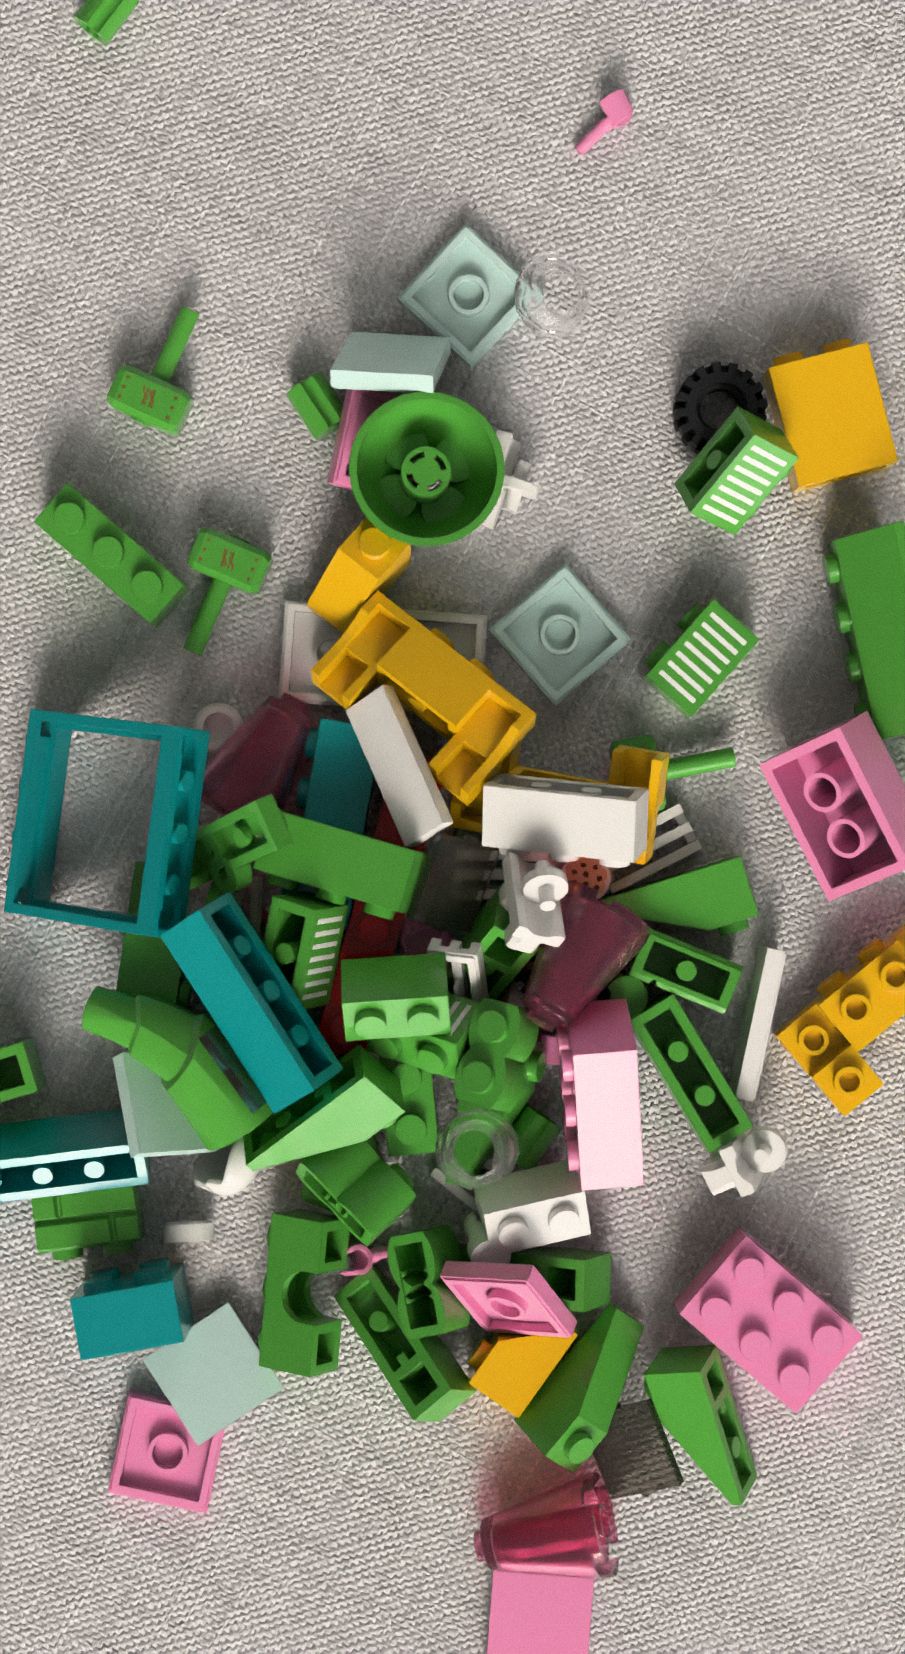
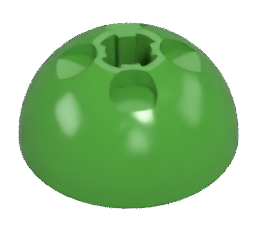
[349,391,505,547]

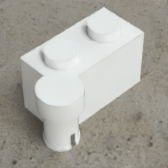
[463,1160,591,1264]

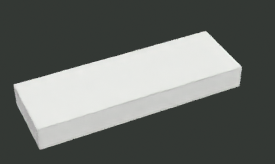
[346,685,454,847]
[729,945,786,1102]

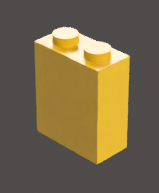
[762,338,898,493]

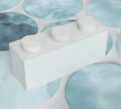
[482,773,649,868]

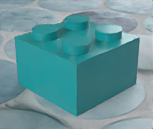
[70,1257,194,1361]

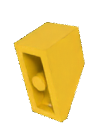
[307,518,411,634]
[466,1327,578,1418]

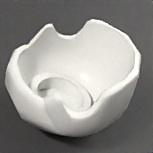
[193,1137,259,1196]

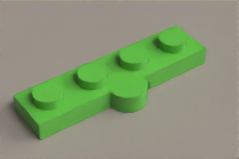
[189,794,294,894]

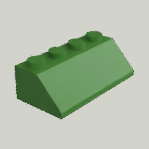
[822,521,905,739]

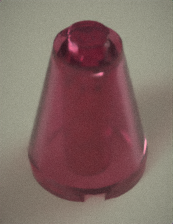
[201,693,313,816]
[522,880,650,1032]
[474,1472,619,1578]

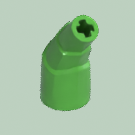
[82,986,273,1151]

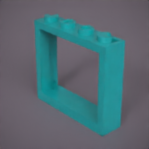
[4,709,210,937]

